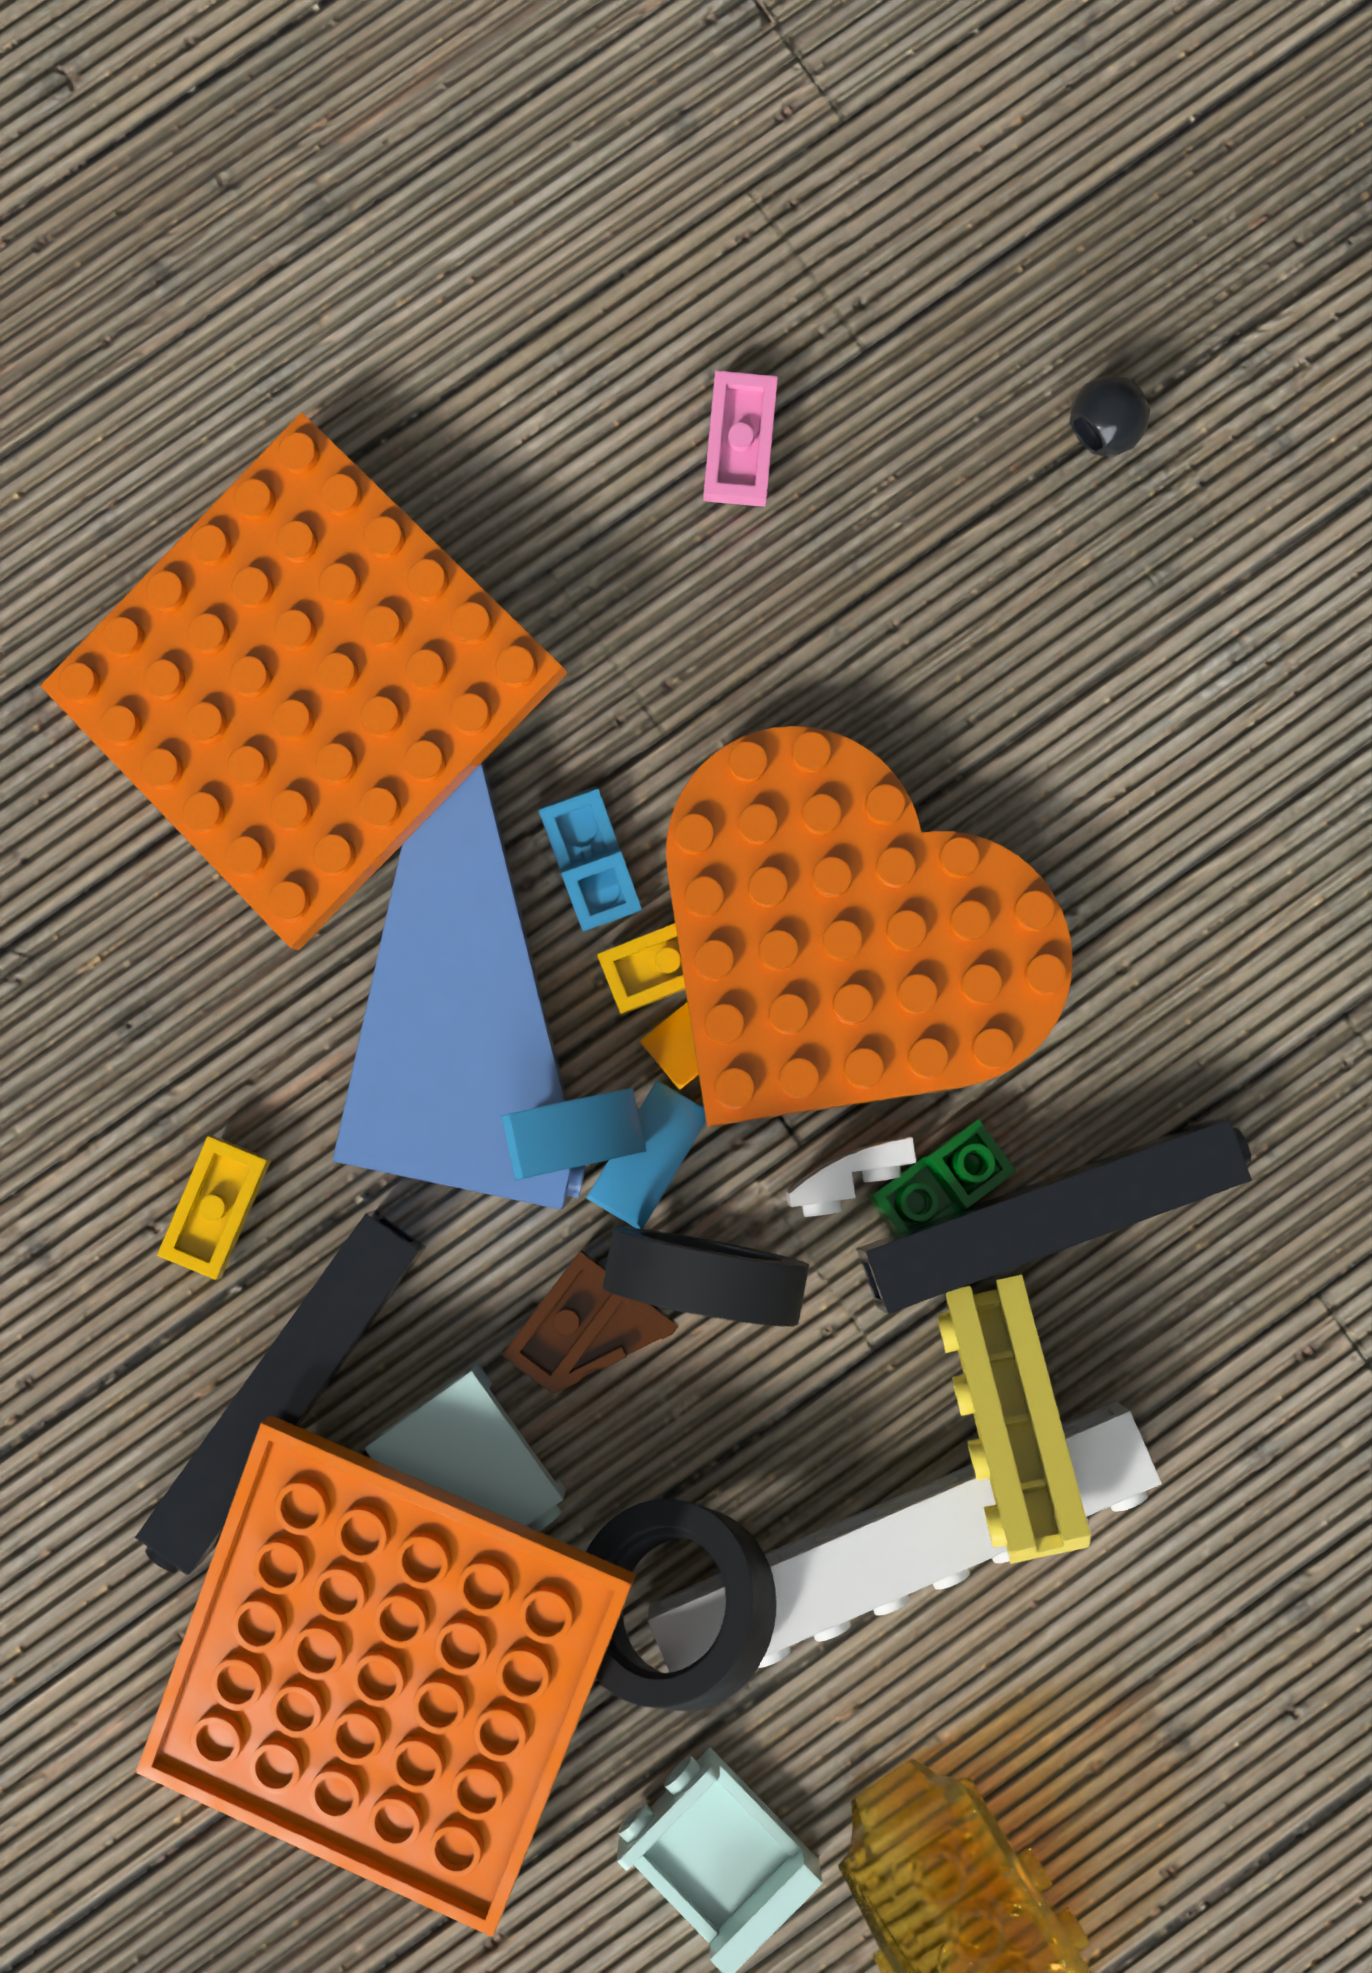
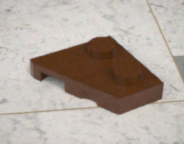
[502,1250,679,1394]

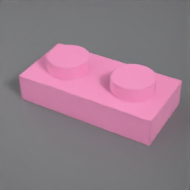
[703,371,778,507]

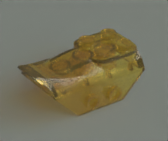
[838,1759,1097,1973]

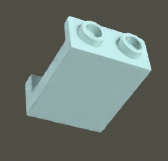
[365,1363,566,1531]
[617,1747,823,1973]

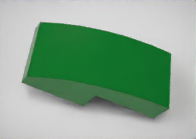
[867,1119,1016,1234]

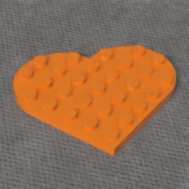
[666,726,1073,1127]

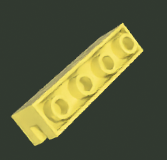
[937,1274,1091,1564]

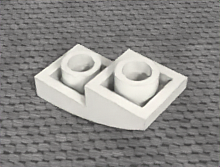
[786,1136,916,1217]

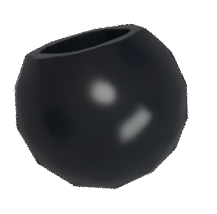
[1069,375,1150,457]

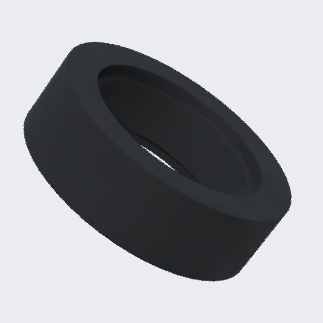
[602,1227,809,1327]
[586,1499,777,1711]

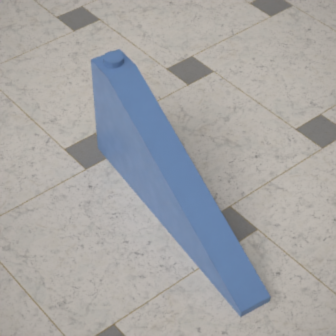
[332,762,586,1210]

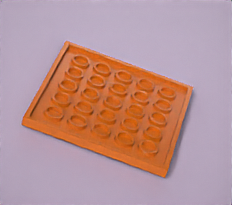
[40,412,568,951]
[136,1415,636,1937]

